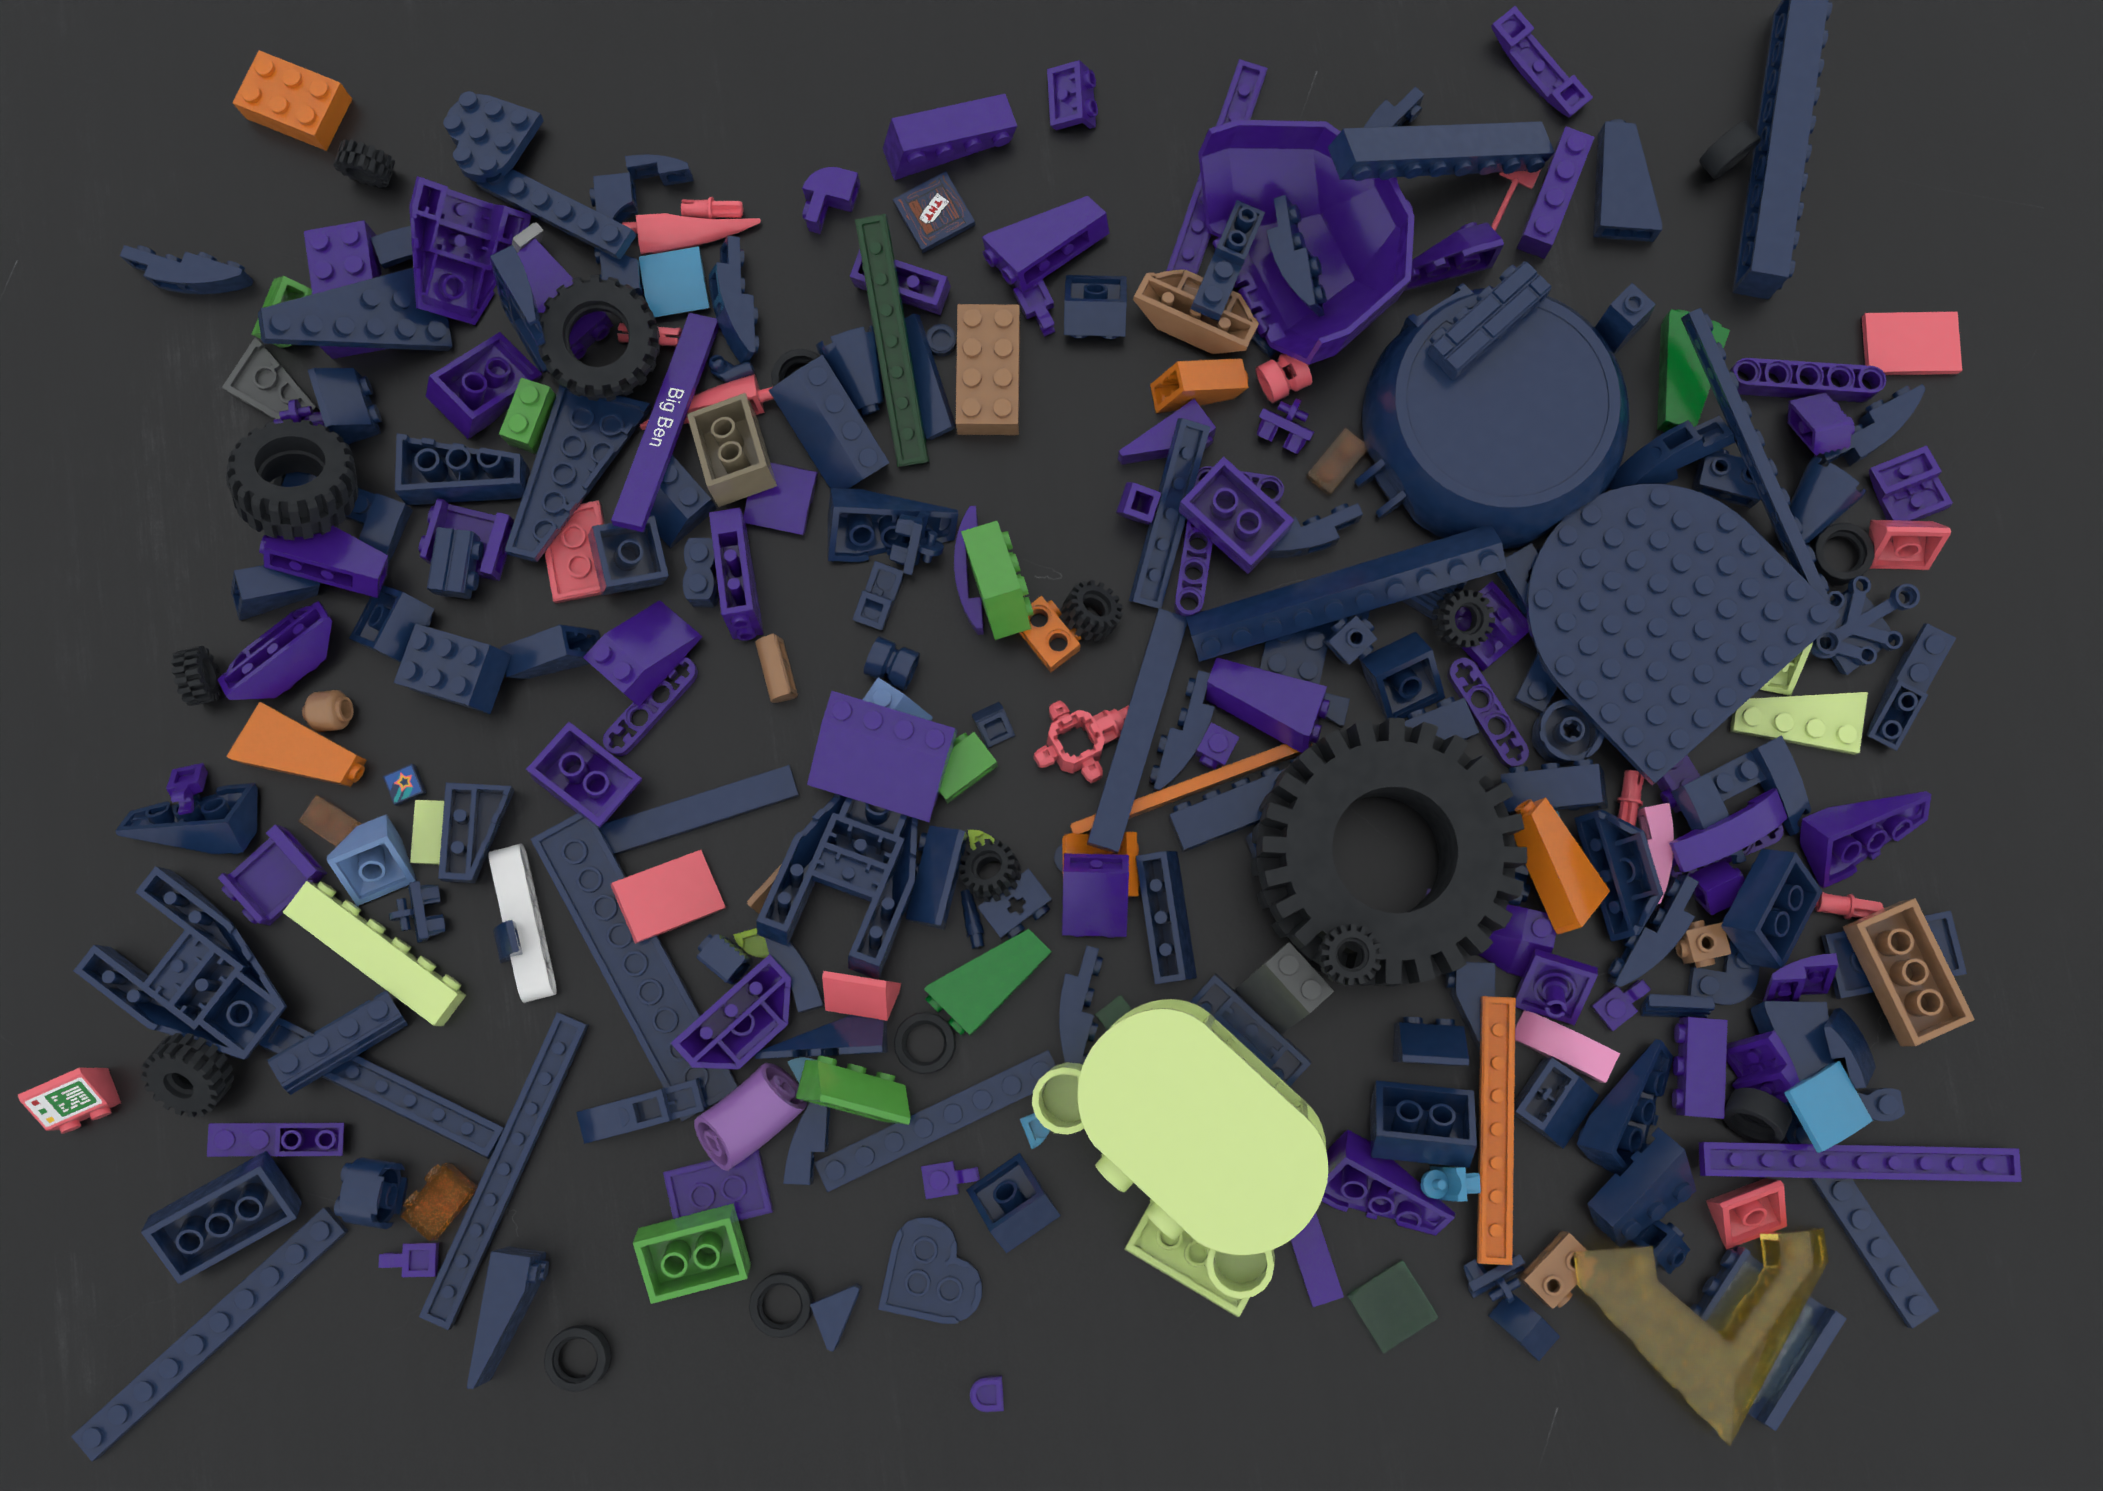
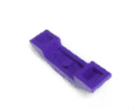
[1491,6,1593,118]
[954,506,984,635]
[1669,788,1788,872]

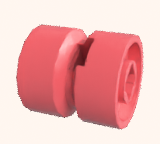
[1255,354,1313,403]

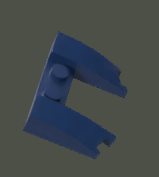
[490,245,548,372]
[282,472,413,566]
[1671,735,1811,864]
[1190,973,1311,1087]

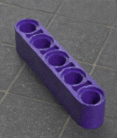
[1729,358,1886,402]

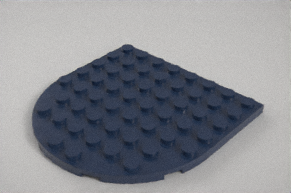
[1526,484,1841,785]

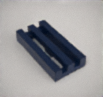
[1641,994,1715,1018]

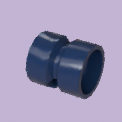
[863,636,920,691]

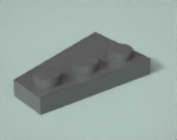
[222,337,320,419]

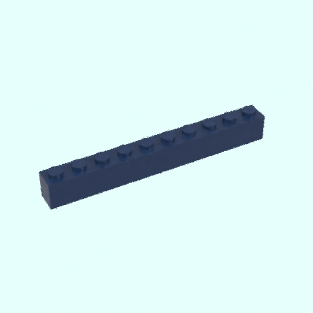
[1186,526,1507,662]
[1168,697,1479,853]

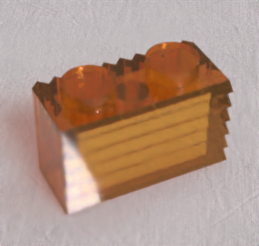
[400,1163,478,1241]

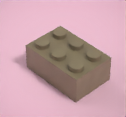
[687,393,777,507]

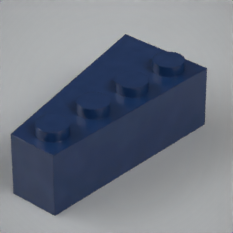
[395,433,530,505]

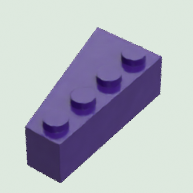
[883,94,1017,180]

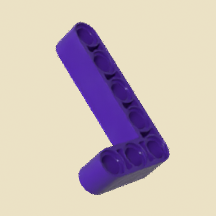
[1174,466,1284,617]

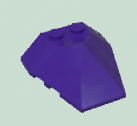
[409,177,531,325]

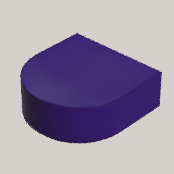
[970,1375,1004,1412]

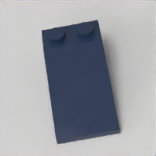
[467,1246,549,1389]

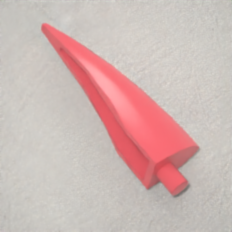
[622,213,761,255]
[640,374,773,430]

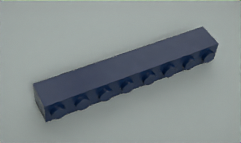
[1328,122,1555,181]

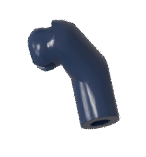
[708,355,755,383]

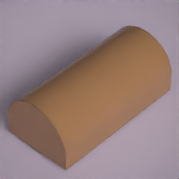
[755,633,798,703]

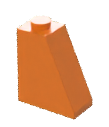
[1150,359,1249,413]

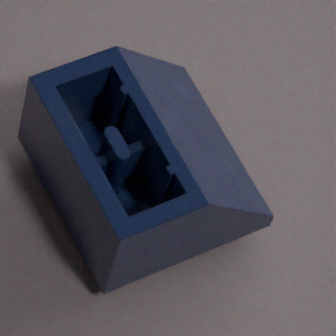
[1514,1057,1599,1149]

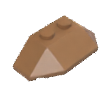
[1133,269,1259,354]

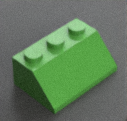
[795,1055,911,1125]

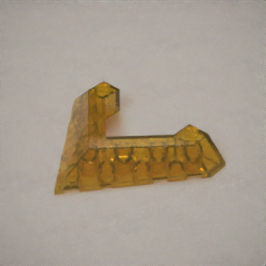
[1574,1228,1829,1446]

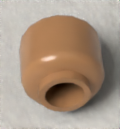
[302,690,354,732]

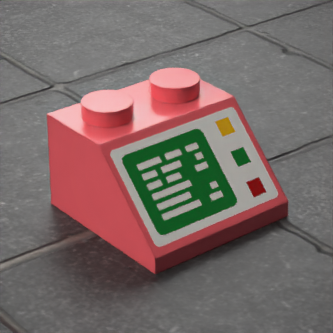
[18,1068,121,1134]

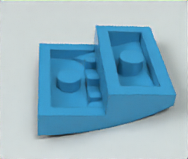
[639,246,711,317]
[1784,1061,1873,1153]

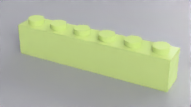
[283,881,466,1026]

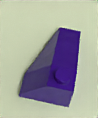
[1404,222,1504,291]
[1800,791,1931,888]
[1425,888,1556,977]
[1322,1129,1455,1236]

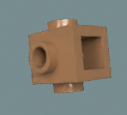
[1675,920,1731,968]

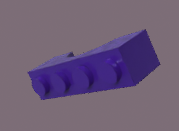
[1516,126,1594,259]

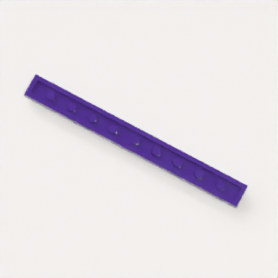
[1699,1142,2022,1182]

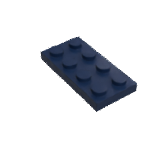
[1821,911,1967,999]

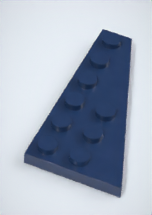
[258,268,452,351]
[505,385,652,562]

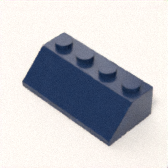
[768,355,889,490]

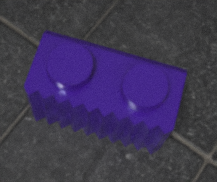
[1787,393,1855,456]

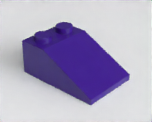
[425,332,542,439]
[583,600,702,707]
[526,722,642,828]

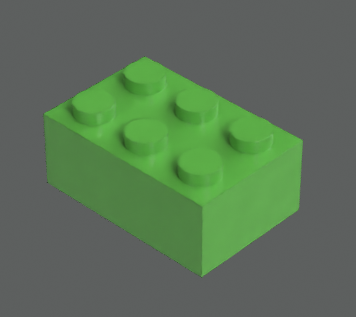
[961,521,1034,640]
[633,1203,751,1304]

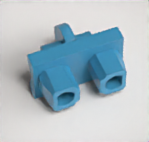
[1420,1166,1481,1202]

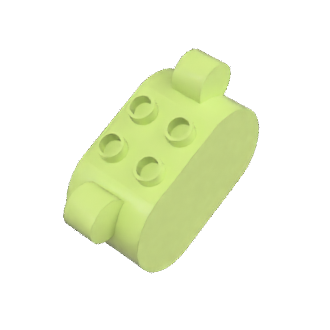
[1032,999,1328,1299]

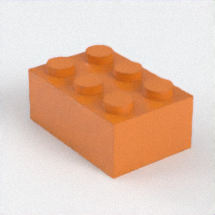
[232,50,352,151]

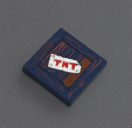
[893,171,975,254]

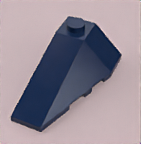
[828,488,958,562]
[115,783,258,854]
[755,1015,888,1059]
[1577,1039,1673,1176]

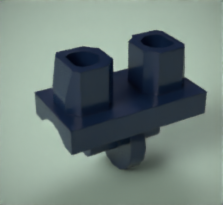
[889,511,944,575]
[389,881,445,943]
[1463,1252,1525,1304]

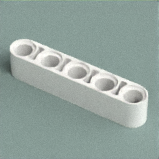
[489,843,557,1003]

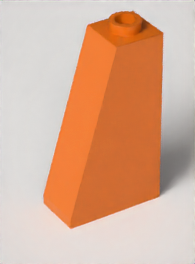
[226,702,367,787]
[1514,797,1610,935]

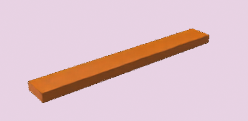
[1070,743,1312,834]
[1477,996,1516,1265]

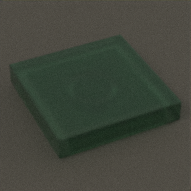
[1347,1260,1439,1353]

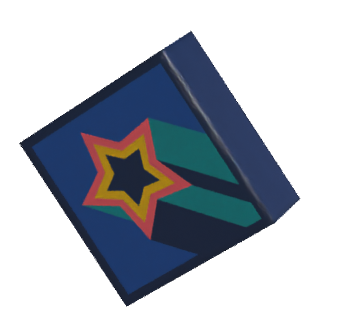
[383,764,427,806]

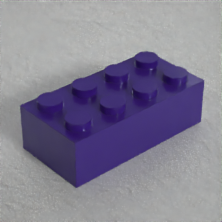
[304,220,386,359]

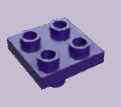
[1513,948,1598,1025]

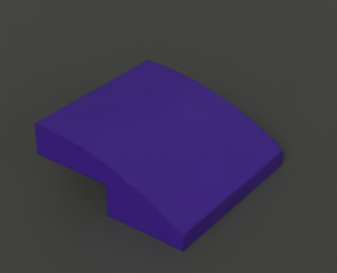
[1868,445,1953,521]
[744,462,818,535]
[1455,581,1529,671]
[1763,953,1839,1002]
[1726,1030,1800,1103]

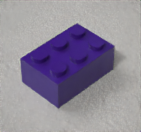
[1179,457,1294,574]

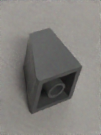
[1235,942,1334,1035]

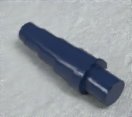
[960,889,985,949]

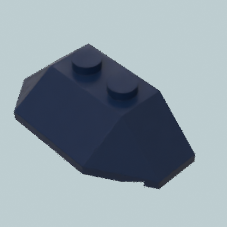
[1574,809,1663,942]

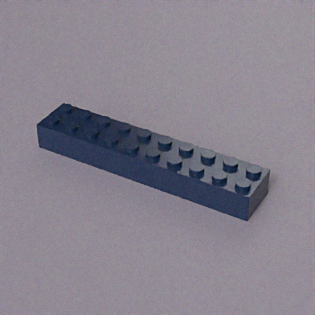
[1733,0,1832,299]

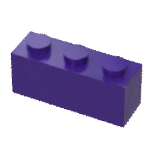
[850,249,951,315]
[1672,1017,1728,1119]

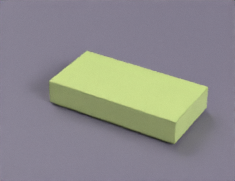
[410,800,444,865]

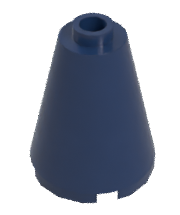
[816,326,884,416]
[1789,457,1866,545]

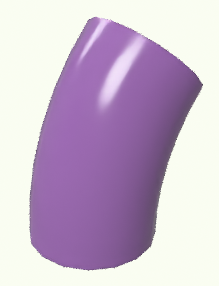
[694,1063,807,1171]

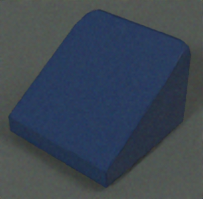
[972,702,1015,748]

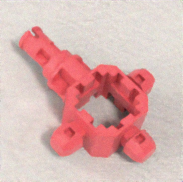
[1034,701,1129,783]

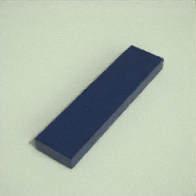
[905,314,956,440]

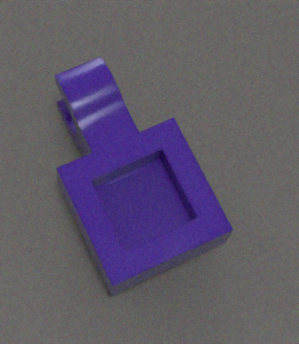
[1013,279,1055,337]
[166,763,208,815]
[1590,979,1651,1031]
[921,1161,980,1199]
[378,1242,439,1277]

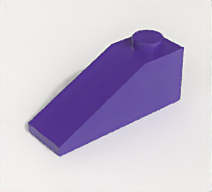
[1118,399,1216,465]

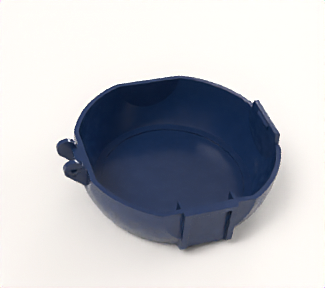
[1354,283,1630,549]

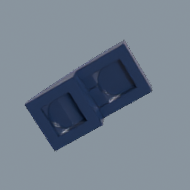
[625,154,694,186]
[371,226,413,269]
[853,561,905,630]
[493,920,523,963]

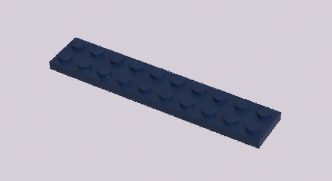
[531,813,739,1122]

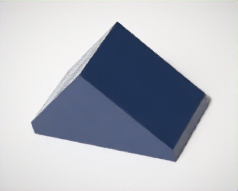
[810,1283,862,1352]
[1488,1293,1560,1361]

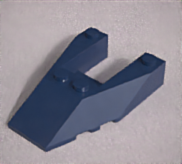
[756,793,918,979]
[73,866,287,1060]

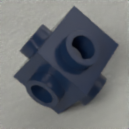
[1322,615,1377,665]
[1631,1220,1690,1275]

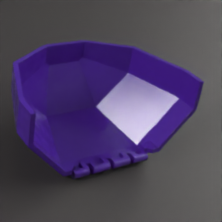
[1198,120,1415,365]

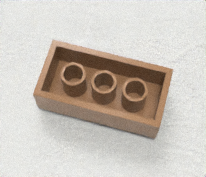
[956,304,1020,435]
[1843,898,1975,1046]

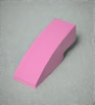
[1637,803,1674,904]
[1515,1010,1620,1083]

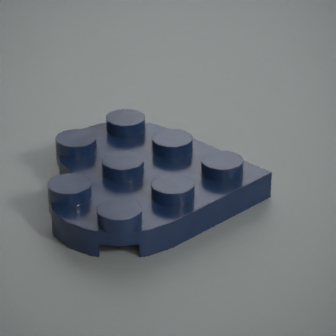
[443,91,544,183]
[878,1217,982,1324]

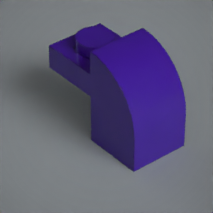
[802,167,861,234]
[1116,482,1161,525]

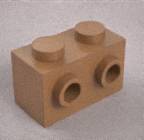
[1517,1231,1598,1309]

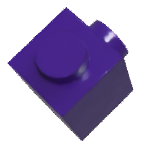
[1195,722,1239,770]
[1689,859,1745,915]

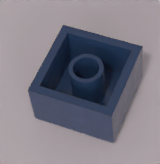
[588,516,669,595]

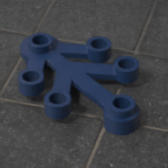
[1810,576,1920,666]

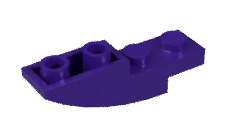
[207,1123,345,1157]

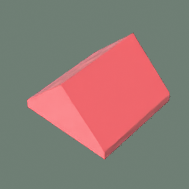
[1869,520,1951,570]
[822,971,901,1021]
[1706,1178,1787,1249]

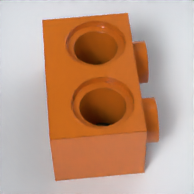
[1019,596,1081,673]

